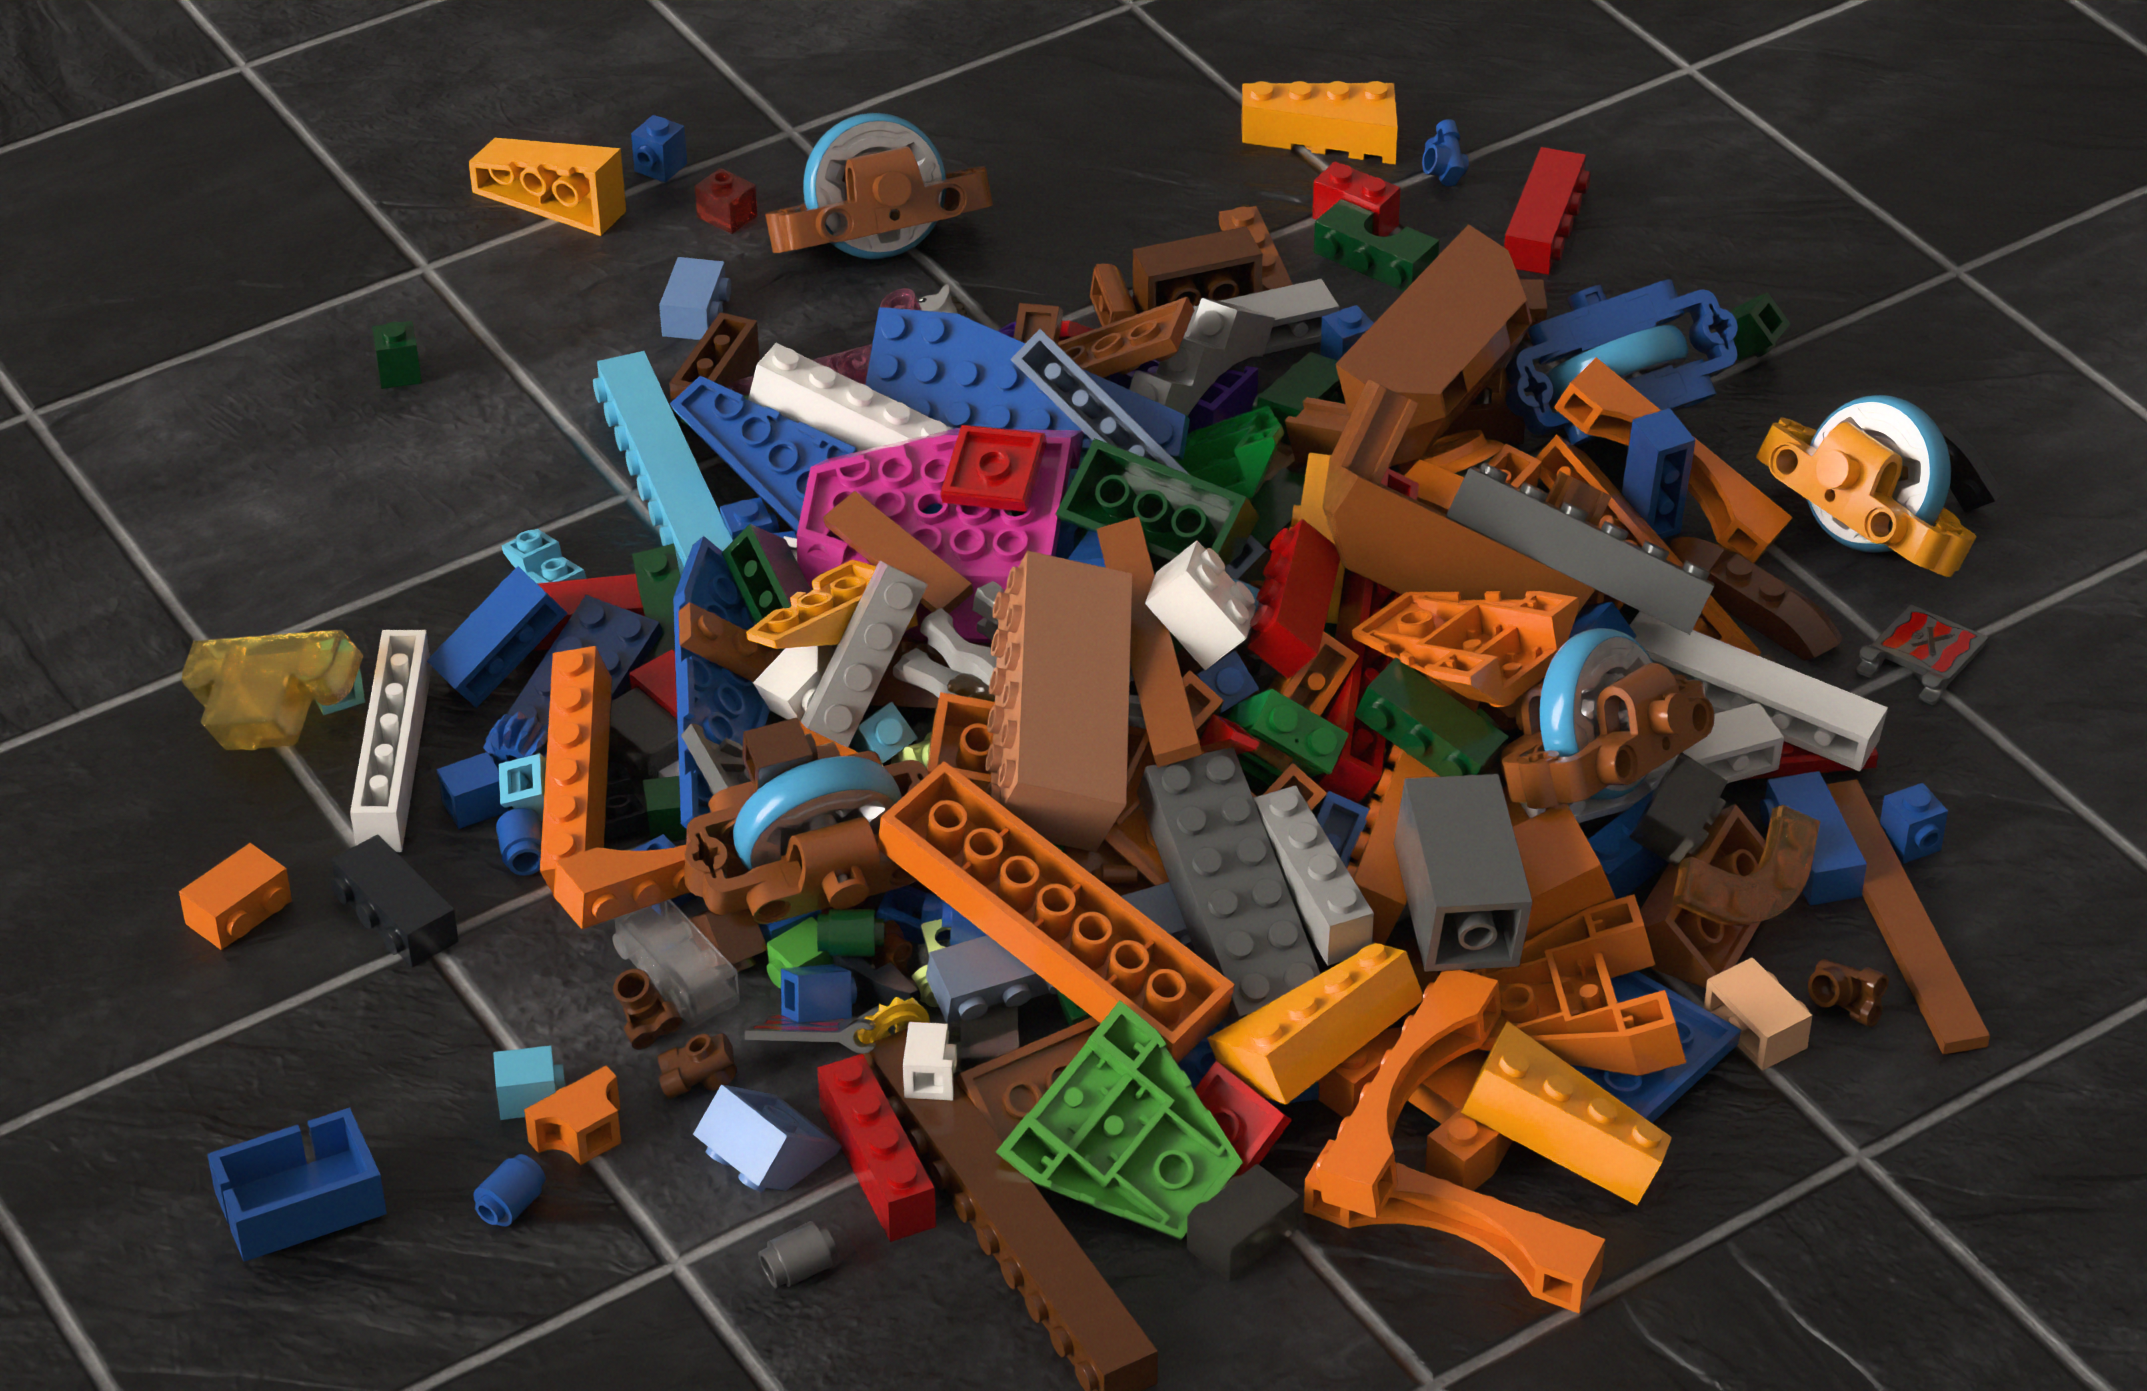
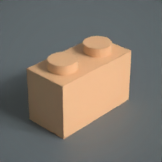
[1704,957,1812,1071]

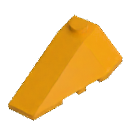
[746,559,918,649]

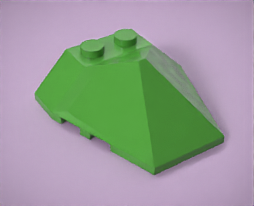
[996,1000,1243,1240]

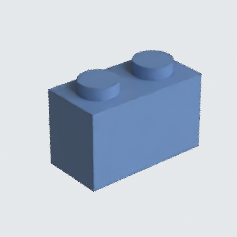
[659,257,732,340]

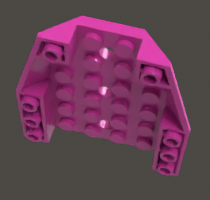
[797,428,1084,643]

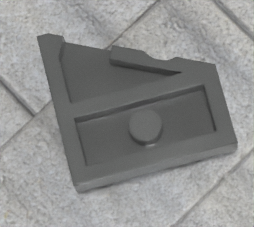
[681,724,751,795]

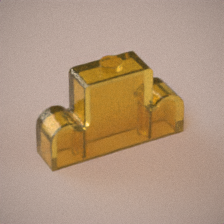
[181,630,363,750]

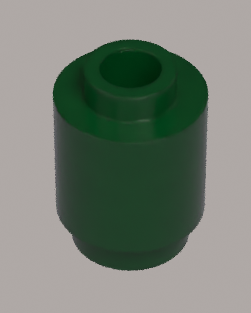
[817,909,884,957]

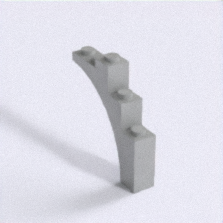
[1129,298,1275,416]

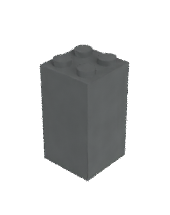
[1394,774,1533,972]

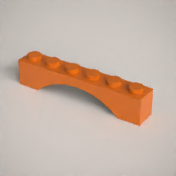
[1554,358,1793,564]
[554,844,748,929]
[1316,970,1502,1219]
[1304,1139,1606,1314]

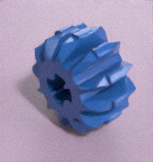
[483,711,549,768]

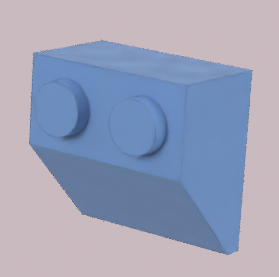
[693,1084,842,1192]

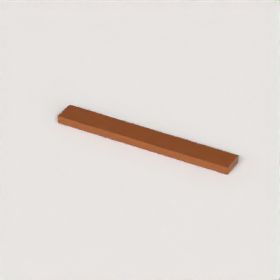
[1096,516,1203,768]
[1826,779,1990,1055]

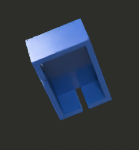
[207,1107,387,1262]

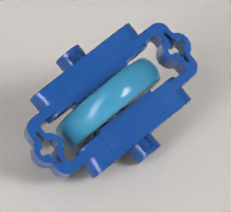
[1505,279,1738,452]

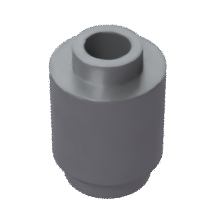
[758,1221,837,1288]

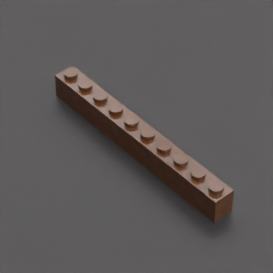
[864,1028,1158,1391]

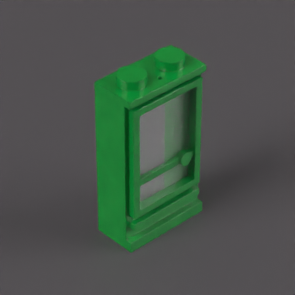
[1198,689,1349,792]

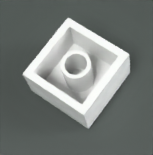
[1145,540,1256,670]

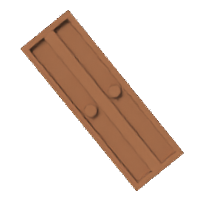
[985,551,1132,852]

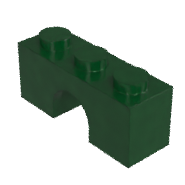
[1314,199,1439,292]

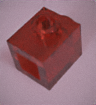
[695,168,758,234]

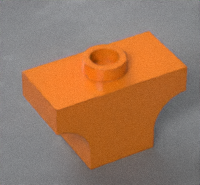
[524,1065,621,1165]

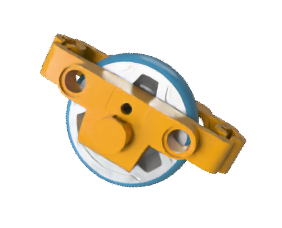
[1756,395,1976,577]

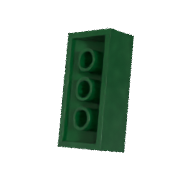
[1055,438,1259,566]

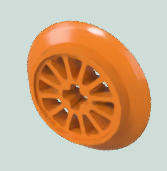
[1397,430,1504,476]

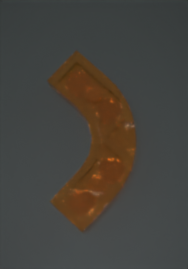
[1672,805,1820,926]

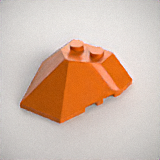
[1352,591,1579,707]

